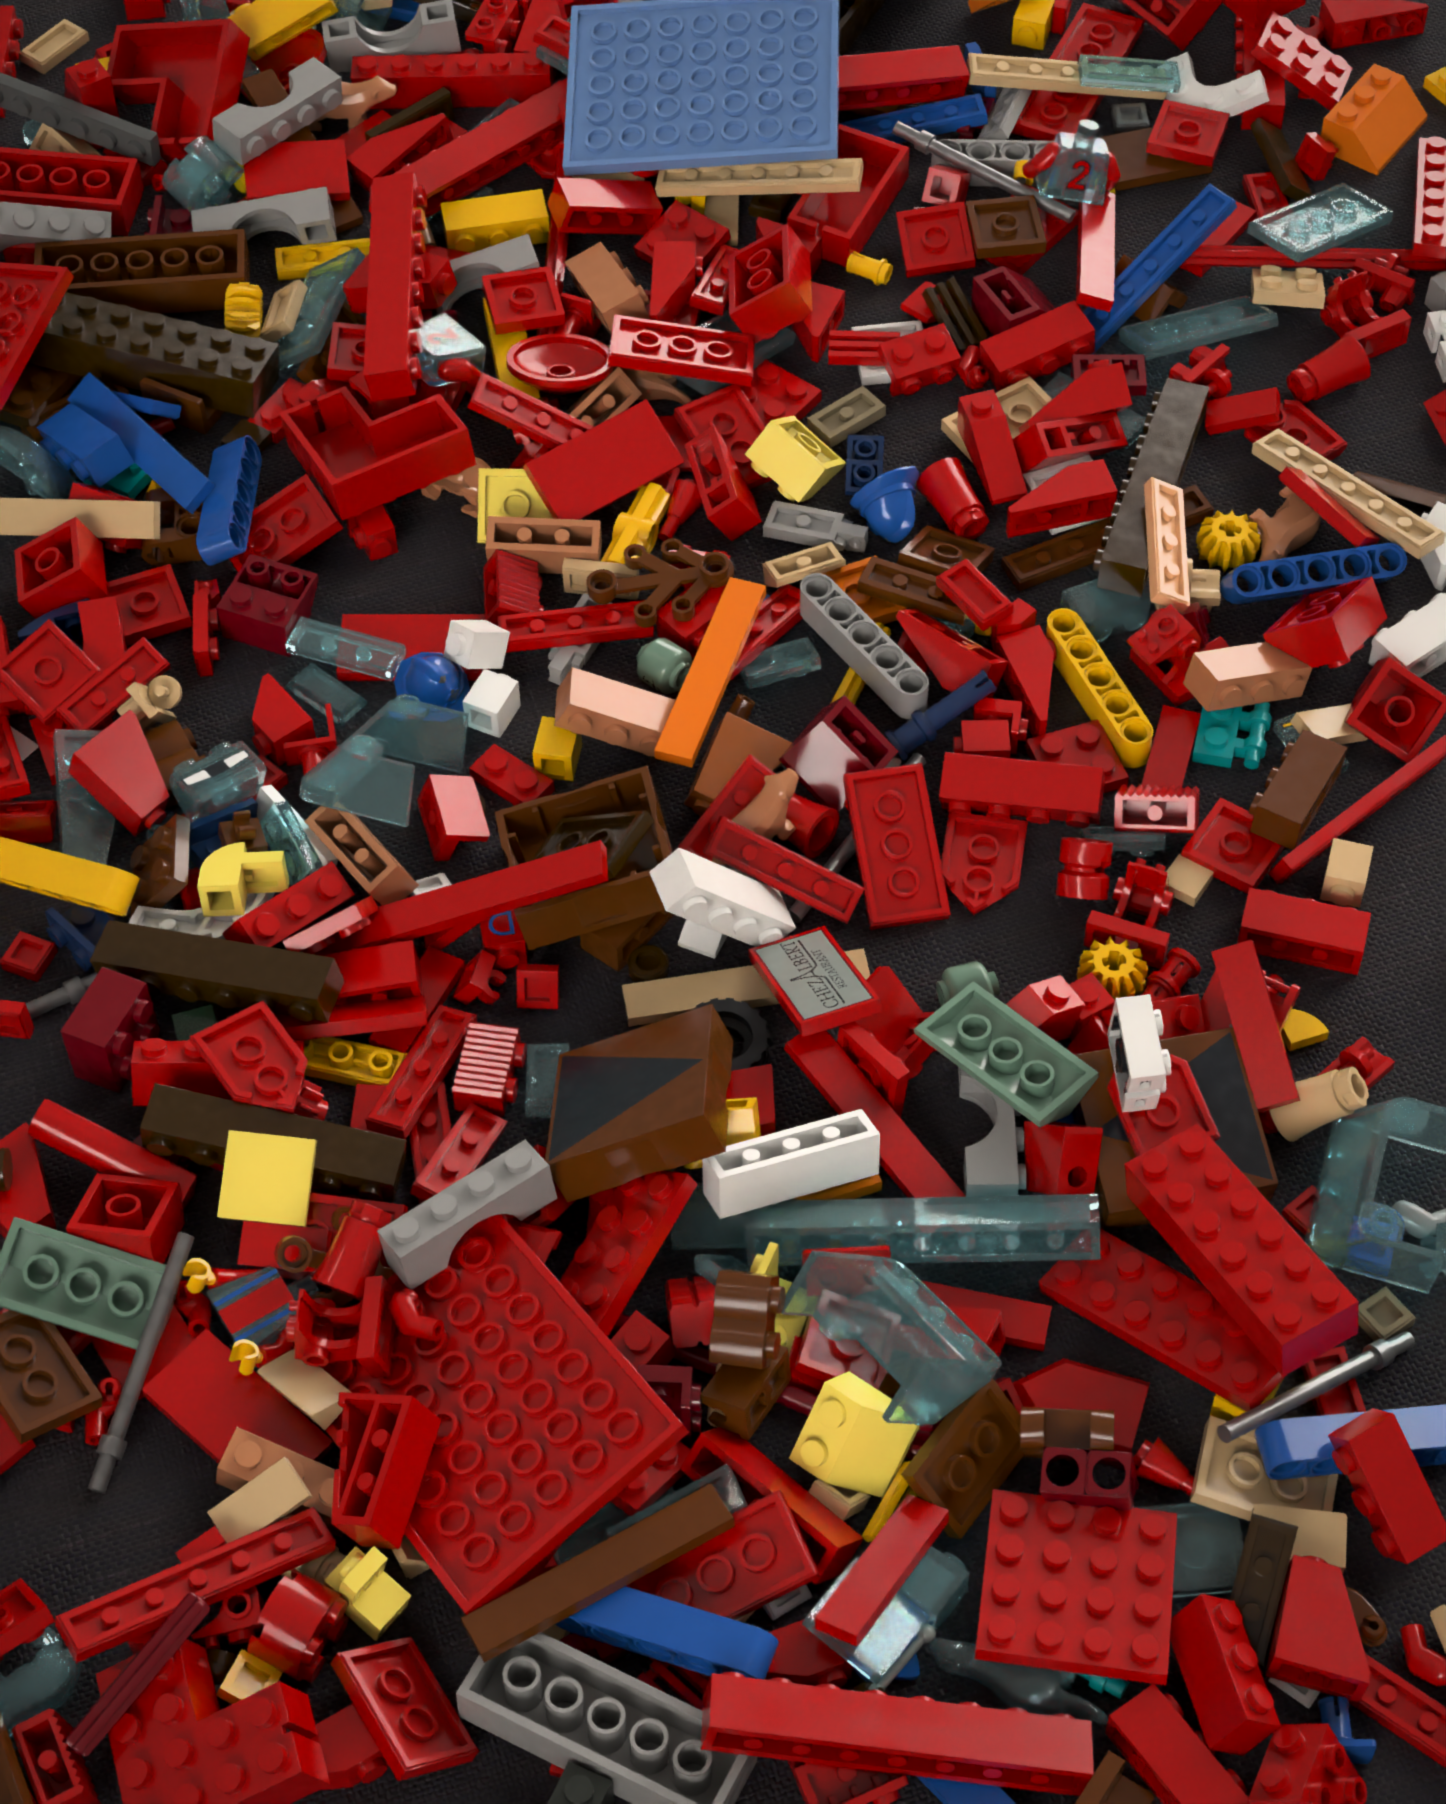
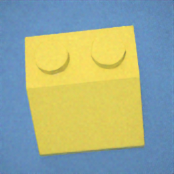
[745,416,846,503]
[789,1371,923,1498]

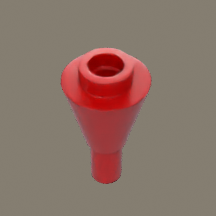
[658,478,703,541]
[1133,1436,1194,1496]

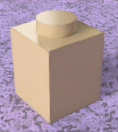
[1320,838,1374,908]

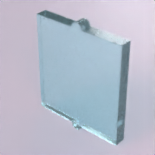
[671,1183,751,1250]

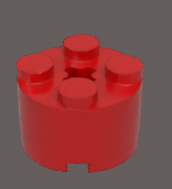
[247,1569,349,1683]

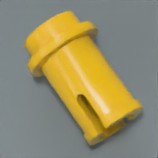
[846,251,893,286]

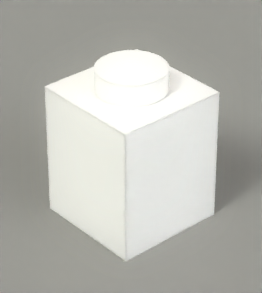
[443,620,510,669]
[462,669,521,738]

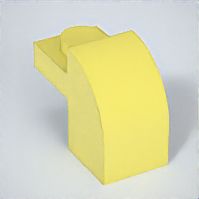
[197,842,289,917]
[324,1546,412,1641]

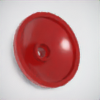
[240,28,327,101]
[506,334,614,395]

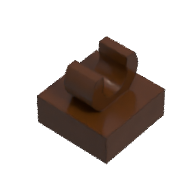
[218,810,268,852]

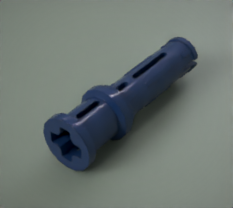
[884,669,997,761]

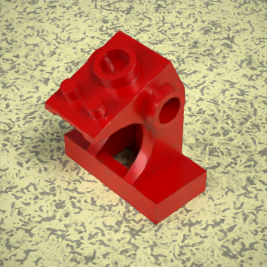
[1320,270,1412,359]
[1127,604,1201,707]
[1083,858,1174,969]
[286,1275,396,1378]
[175,1526,264,1649]

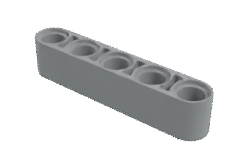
[931,139,1098,188]
[800,573,929,719]

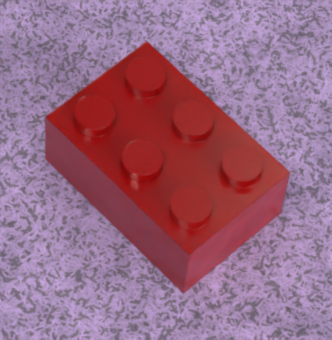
[729,223,813,344]

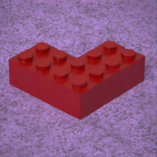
[107,19,250,163]
[787,123,909,267]
[279,386,477,521]
[96,1639,331,1804]

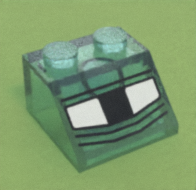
[169,740,267,823]

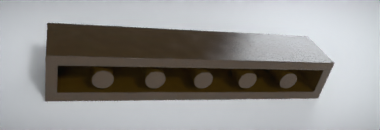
[90,920,345,1022]
[140,1083,406,1203]

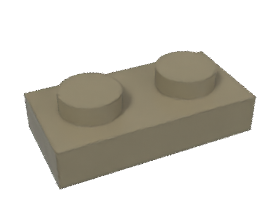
[807,386,886,448]

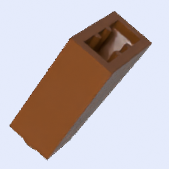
[684,712,792,816]

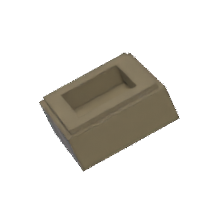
[1358,1286,1416,1341]

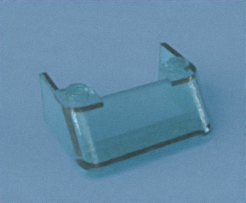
[299,694,469,827]
[1304,1097,1446,1294]
[782,1250,1001,1426]

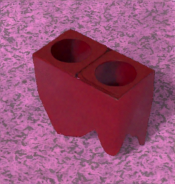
[1040,1446,1139,1511]

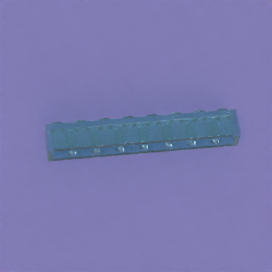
[745,1194,1101,1266]

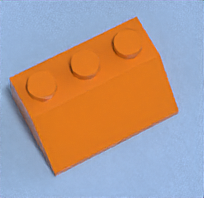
[1321,63,1428,175]

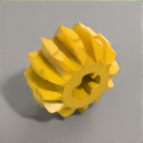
[224,282,263,338]
[1196,510,1261,573]
[1077,936,1148,1000]

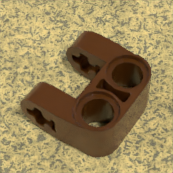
[141,488,203,566]
[1020,1407,1114,1459]

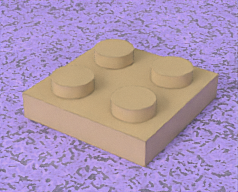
[1251,265,1325,309]

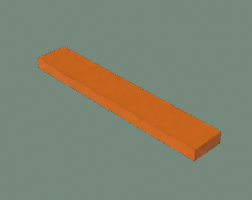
[654,577,766,768]

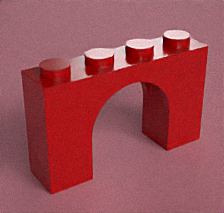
[0,596,127,718]

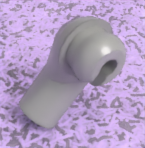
[1391,1200,1446,1239]

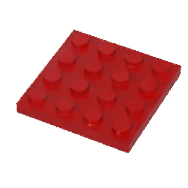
[974,1489,1177,1685]

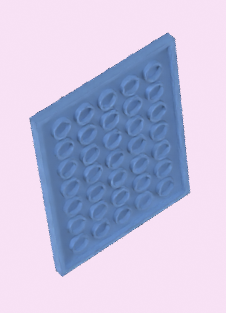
[563,0,840,176]

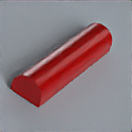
[28,1099,197,1211]

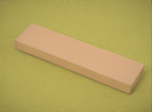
[1144,477,1190,613]

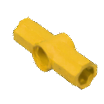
[601,482,671,564]

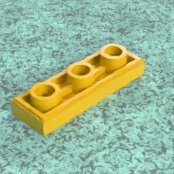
[304,1037,408,1086]

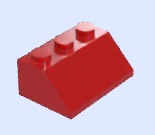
[1263,576,1388,669]

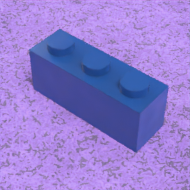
[36,403,135,488]

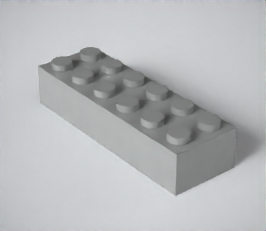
[456,1632,757,1804]

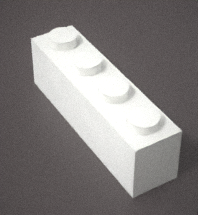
[1368,592,1446,678]
[649,848,796,947]
[702,1109,880,1219]

